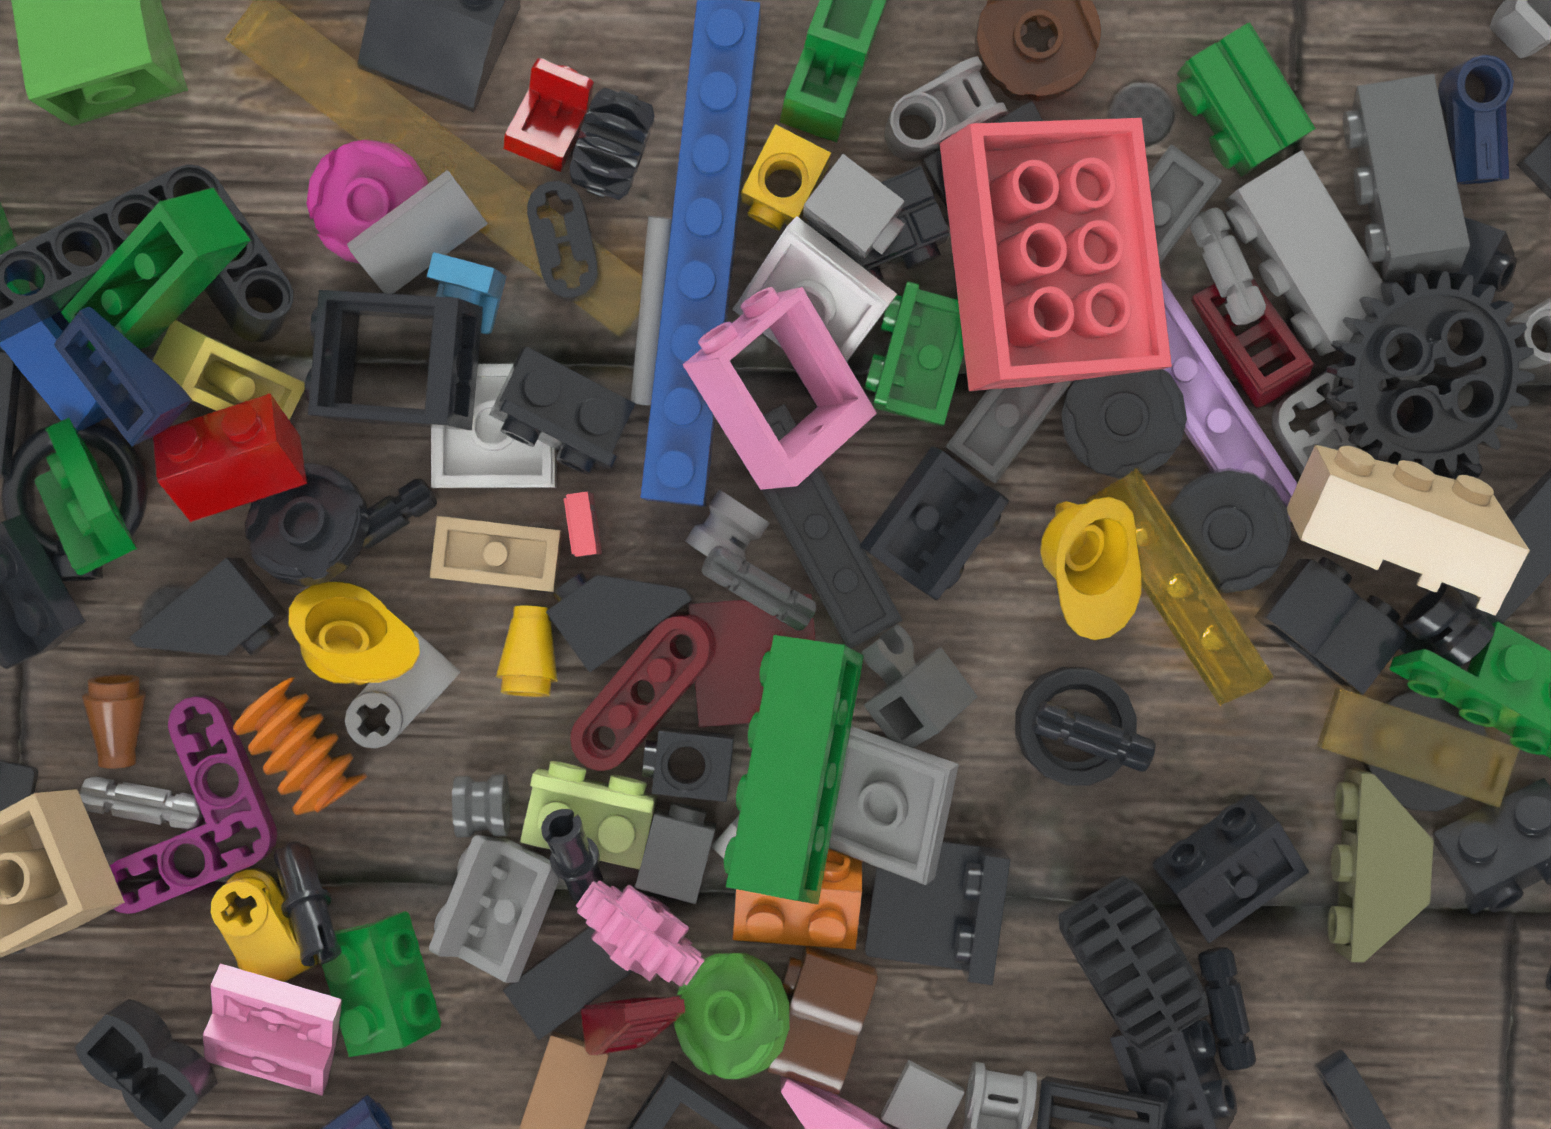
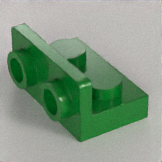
[35,417,137,575]

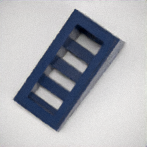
[54,307,192,446]

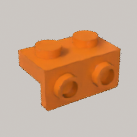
[733,848,862,950]

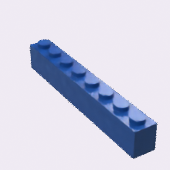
[640,0,761,507]

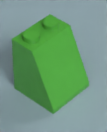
[11,0,188,127]

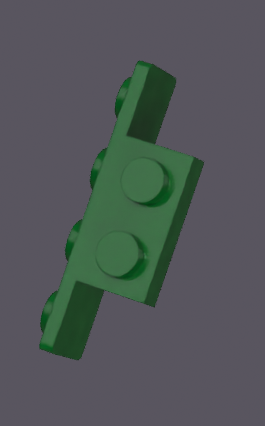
[1389,622,1551,759]

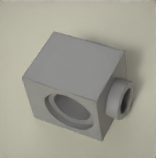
[803,154,905,261]

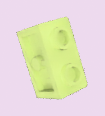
[520,761,658,870]

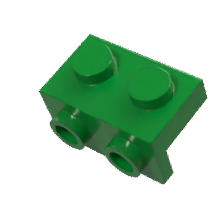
[864,281,964,426]
[322,911,441,1057]

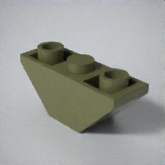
[1327,768,1434,963]

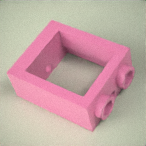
[683,287,877,490]

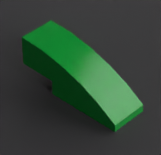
[779,0,888,143]

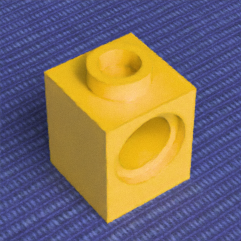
[741,124,831,231]

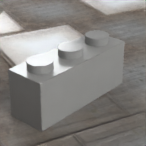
[1225,150,1384,356]

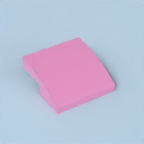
[203,963,342,1096]

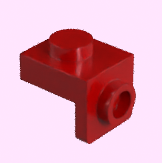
[503,58,594,172]

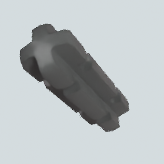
[701,546,816,631]

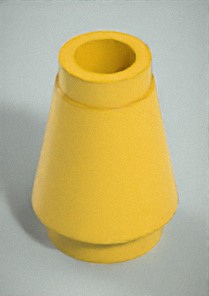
[496,606,558,697]

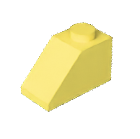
[153,320,305,420]

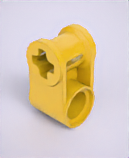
[211,868,318,982]

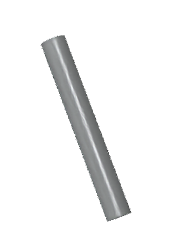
[631,216,672,405]

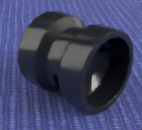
[1402,583,1495,667]

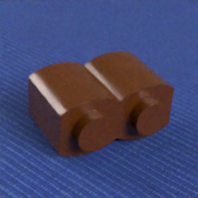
[767,946,878,1095]

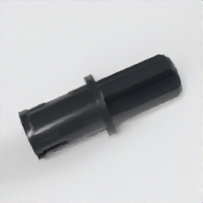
[541,809,604,902]
[274,842,342,967]

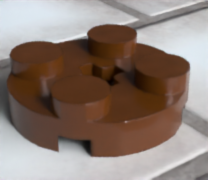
[975,0,1101,101]

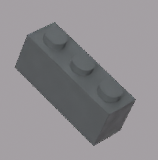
[1343,74,1470,282]

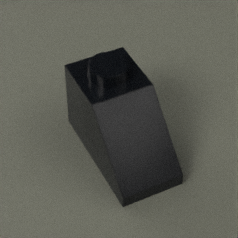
[129,558,288,656]
[546,572,694,673]

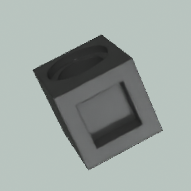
[635,802,717,904]

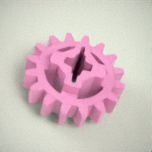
[576,881,704,987]

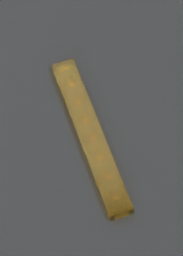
[225,0,642,338]

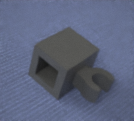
[861,624,978,748]

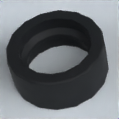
[1015,667,1137,786]

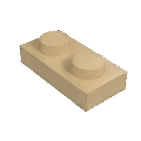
[430,516,563,592]

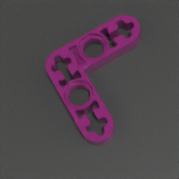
[110,695,278,914]

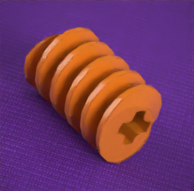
[233,677,368,815]

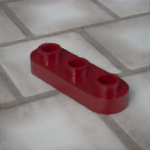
[570,615,715,771]

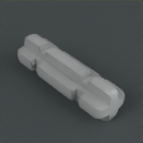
[1191,208,1266,325]
[80,776,203,830]

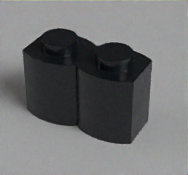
[1254,557,1409,695]
[75,999,218,1129]

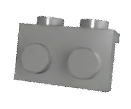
[429,835,560,983]

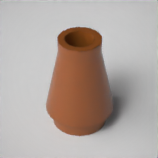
[82,674,146,769]

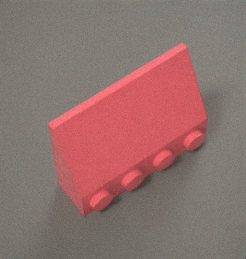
[939,118,1172,391]

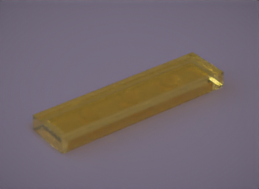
[1085,468,1274,705]

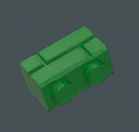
[1177,22,1316,177]

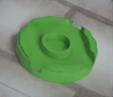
[674,953,790,1079]

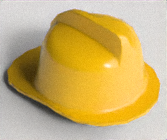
[1040,497,1141,640]
[288,582,420,685]

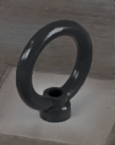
[1,423,148,581]

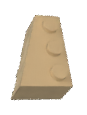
[1287,445,1530,616]

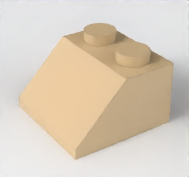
[0,789,125,958]

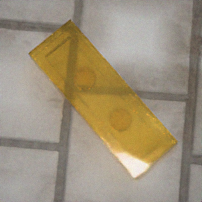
[1316,688,1519,808]

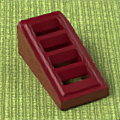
[1191,279,1314,409]
[581,996,685,1055]

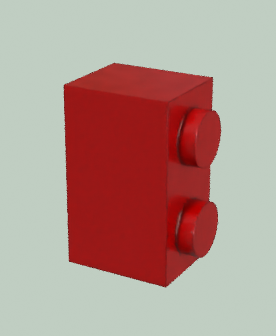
[153,393,307,522]

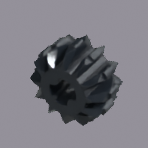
[569,87,655,200]

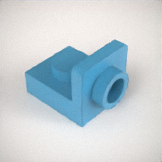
[427,252,507,335]

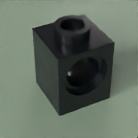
[642,727,735,802]

